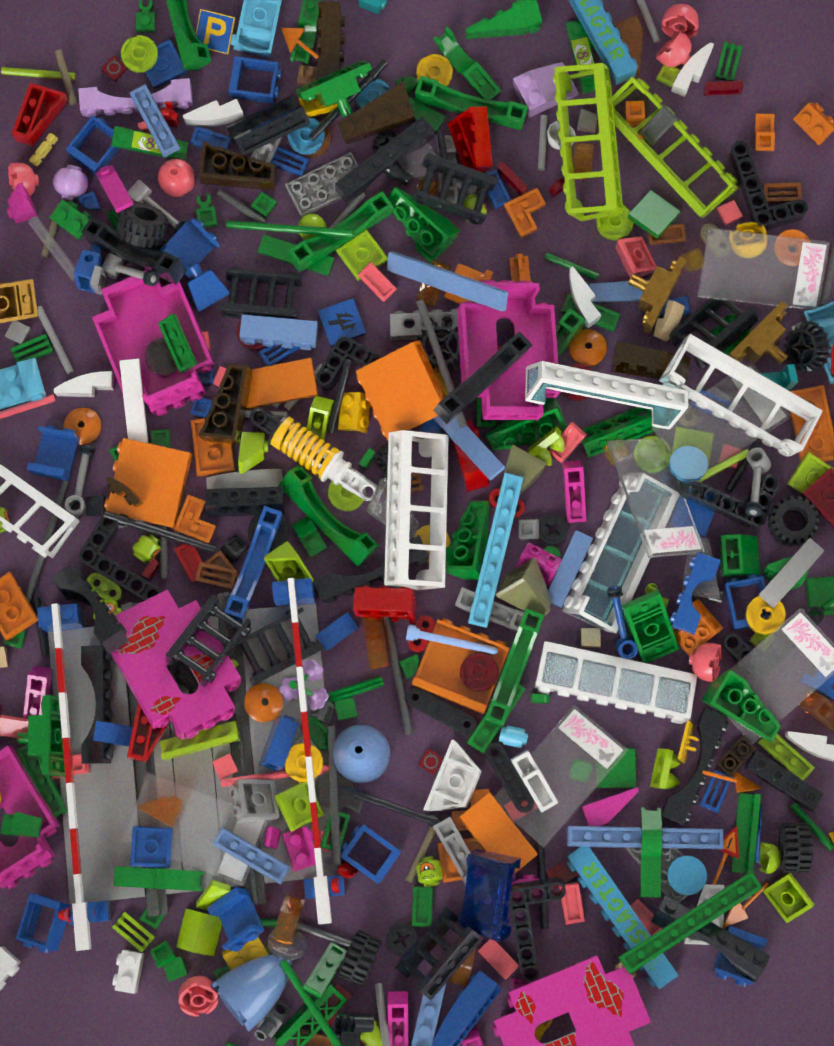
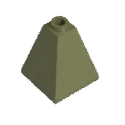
[499,445,546,496]
[495,557,552,616]

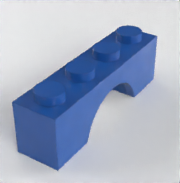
[670,552,720,635]

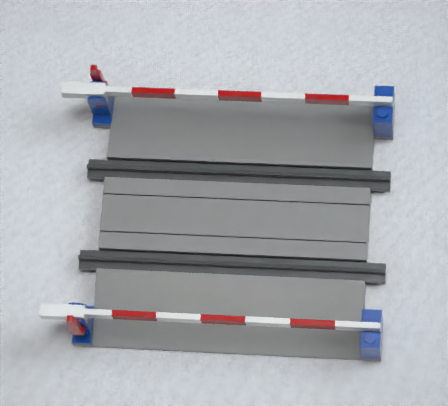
[37,578,345,951]

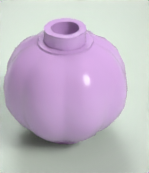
[53,165,89,201]

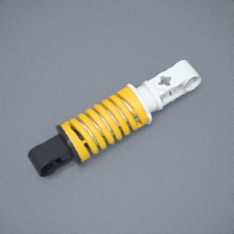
[250,408,380,501]

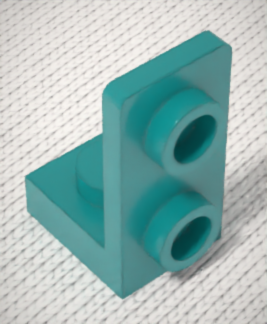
[754,364,798,393]

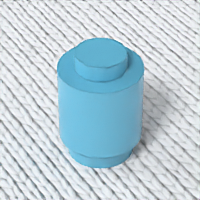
[499,725,528,748]

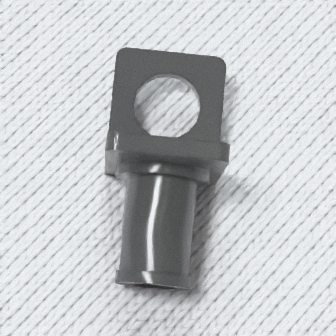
[255,999,292,1041]

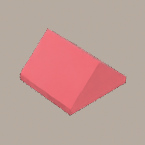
[615,236,657,278]

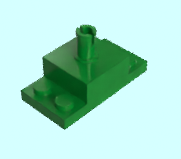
[295,60,372,117]
[622,589,679,663]
[17,695,68,777]

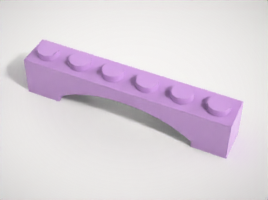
[78,78,193,118]

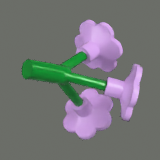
[279,660,329,711]

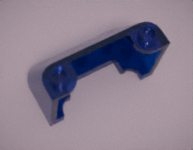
[458,849,521,942]

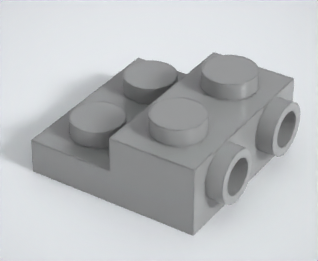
[230,779,279,822]

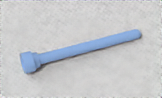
[406,624,498,654]

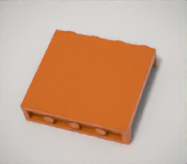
[356,340,446,440]
[104,438,193,528]
[412,618,510,714]

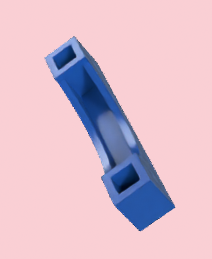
[224,506,282,624]

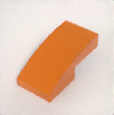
[625,101,645,141]
[755,114,775,151]

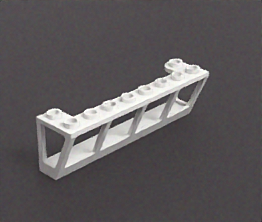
[659,334,822,456]
[384,430,449,590]
[0,464,80,559]

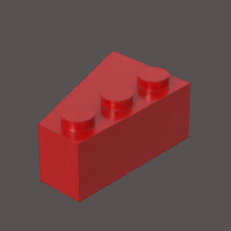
[11,83,69,146]
[448,107,493,173]
[452,420,489,492]
[353,585,417,624]
[127,703,171,762]

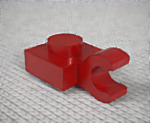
[160,101,180,128]

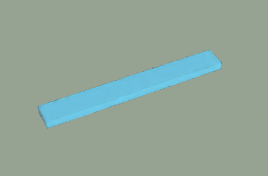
[468,473,524,628]

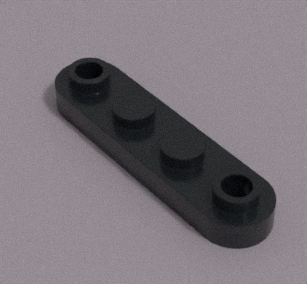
[406,688,477,735]
[485,742,534,813]

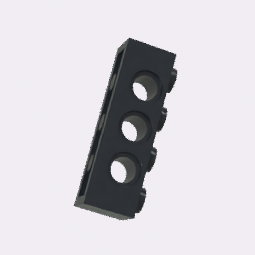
[206,486,285,517]
[744,751,824,811]

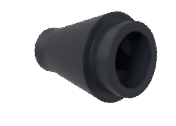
[383,162,412,185]

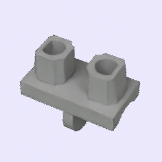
[251,137,282,163]

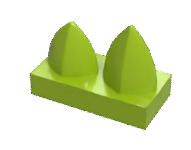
[527,426,564,466]
[650,748,681,789]

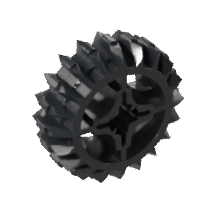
[417,321,460,373]
[784,321,831,373]

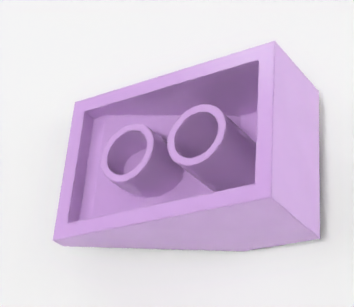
[513,62,579,118]

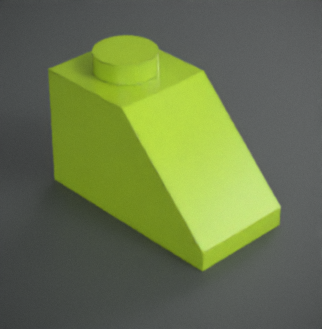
[307,396,334,441]
[238,432,269,474]

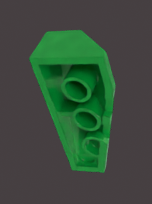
[465,0,542,39]
[388,187,460,264]
[486,398,567,451]
[445,501,490,580]
[701,669,781,743]

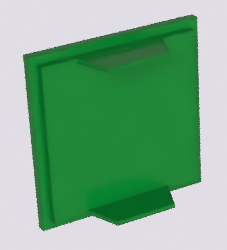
[805,576,834,616]

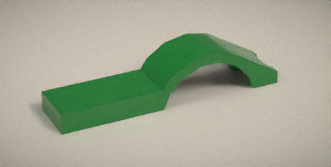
[290,0,323,64]
[433,27,501,100]
[640,807,662,898]
[113,866,205,891]

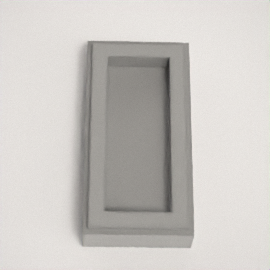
[90,266,107,295]

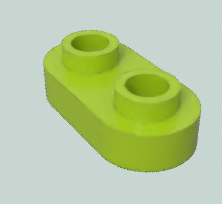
[87,573,123,602]

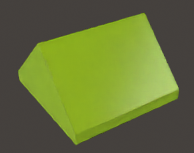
[264,541,314,582]
[763,873,815,923]
[176,908,222,956]

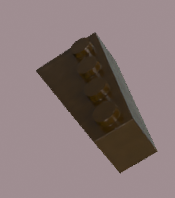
[317,2,345,80]
[338,81,416,145]
[199,141,277,191]
[611,341,691,384]
[198,363,252,445]

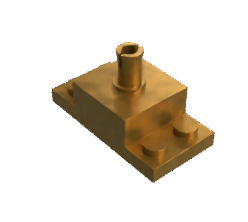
[628,256,687,335]
[0,279,38,323]
[728,301,788,365]

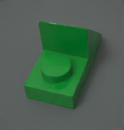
[292,516,327,558]
[0,812,43,838]

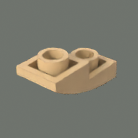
[653,300,685,342]

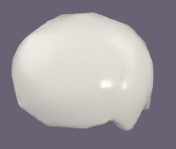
[547,121,576,150]

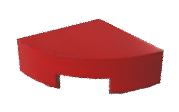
[336,859,358,878]

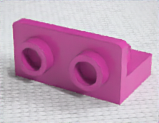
[515,543,562,586]
[281,826,316,872]

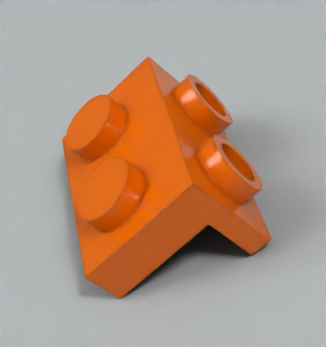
[793,102,834,145]

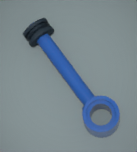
[606,586,638,659]

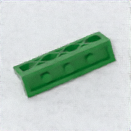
[581,407,658,458]
[731,793,761,874]
[272,983,347,1046]

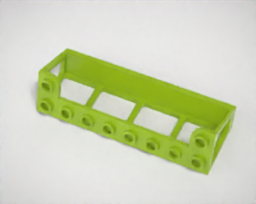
[553,63,623,221]
[612,77,739,218]

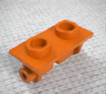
[509,254,531,283]

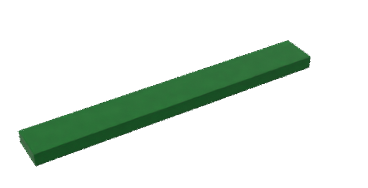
[618,871,763,974]

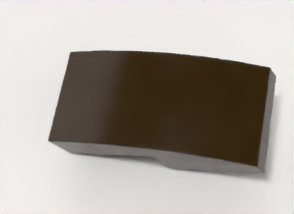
[106,477,143,507]
[716,735,756,777]

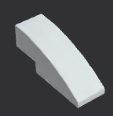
[671,43,714,97]
[183,99,244,126]
[569,266,601,328]
[54,371,115,397]
[785,731,834,762]
[510,750,558,813]

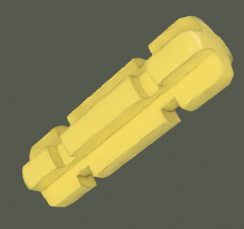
[29,133,58,167]

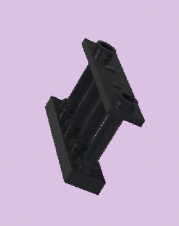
[226,95,310,156]
[411,153,498,225]
[220,267,302,320]
[669,286,759,370]
[166,594,252,687]
[237,608,324,686]
[395,907,483,1000]

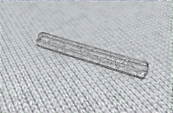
[28,216,76,280]

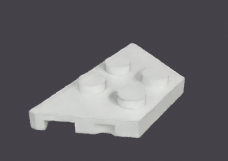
[423,740,482,812]

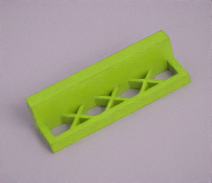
[159,721,241,761]

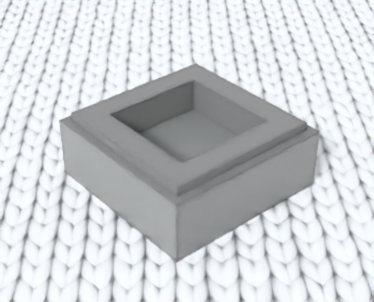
[5,321,31,344]
[519,519,539,540]

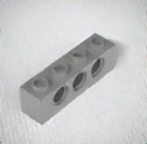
[390,309,458,341]

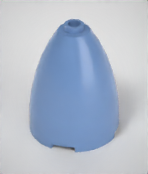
[333,725,390,784]
[211,954,293,1032]

